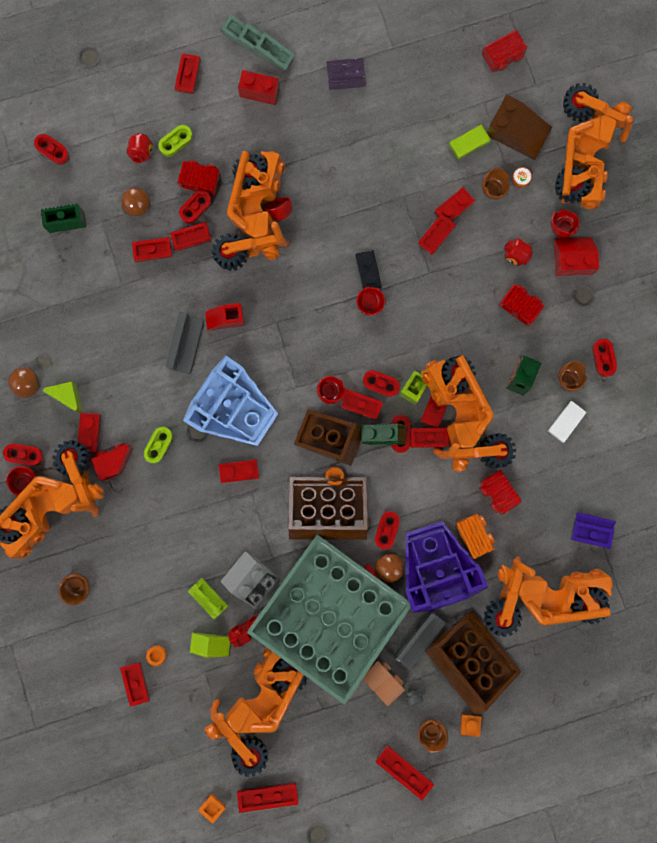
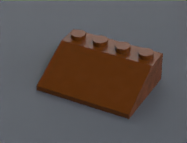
[288,477,368,540]
[425,610,521,714]

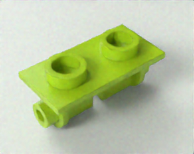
[188,578,228,619]

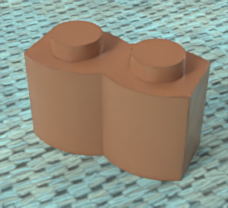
[363,659,405,706]

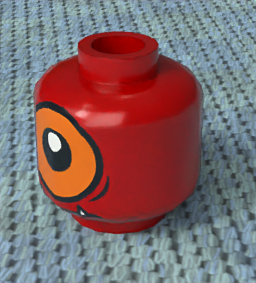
[126,133,153,163]
[503,238,533,266]

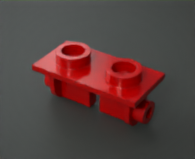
[228,615,258,647]

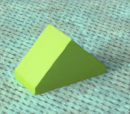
[399,370,427,405]
[43,382,82,413]
[190,632,230,658]

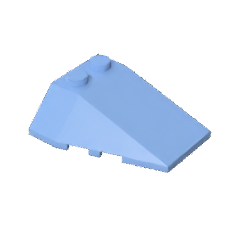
[183,356,278,446]

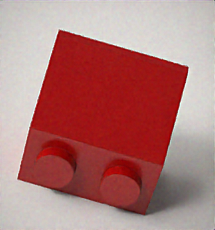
[554,237,600,276]

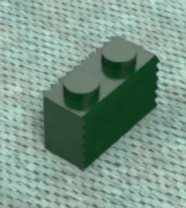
[41,203,86,233]
[361,423,406,445]

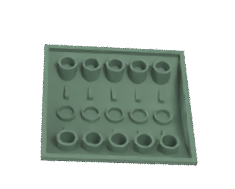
[247,535,411,705]

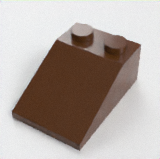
[487,94,552,160]
[294,409,361,466]

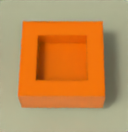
[459,713,482,737]
[198,793,227,824]

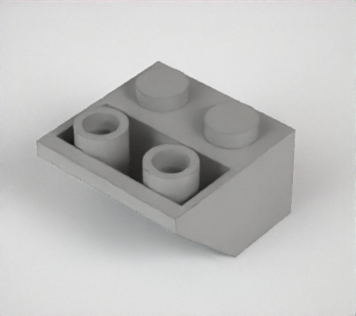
[220,551,280,609]

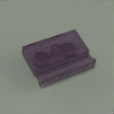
[326,58,366,90]

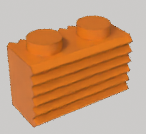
[455,513,495,559]

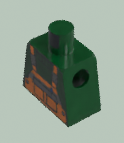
[506,355,542,396]

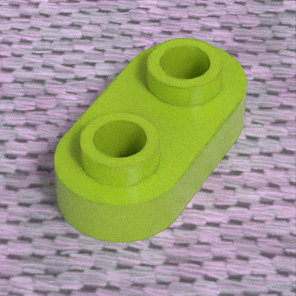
[158,125,193,157]
[144,427,173,464]

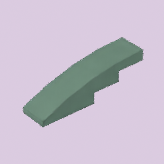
[220,14,295,71]

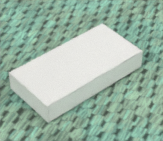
[547,401,587,443]

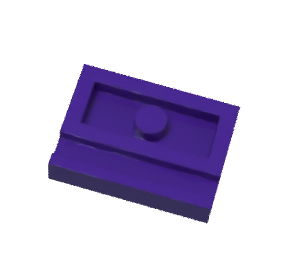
[571,513,616,549]

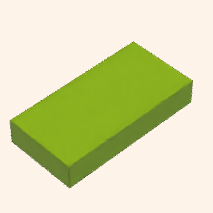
[449,124,491,160]

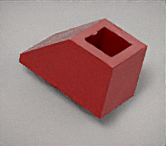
[205,303,245,331]
[91,443,133,481]

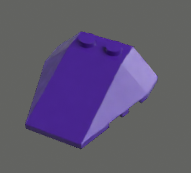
[406,521,488,613]

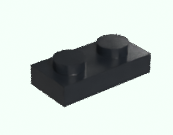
[355,250,382,289]

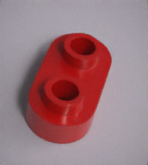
[34,134,70,165]
[179,190,212,224]
[592,339,617,377]
[363,370,400,397]
[391,415,411,453]
[3,443,43,466]
[374,511,400,549]

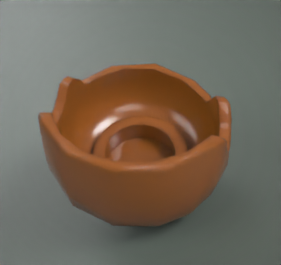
[482,168,510,200]
[121,187,150,216]
[558,361,588,392]
[8,367,39,398]
[374,553,405,584]
[58,573,90,605]
[418,719,448,753]

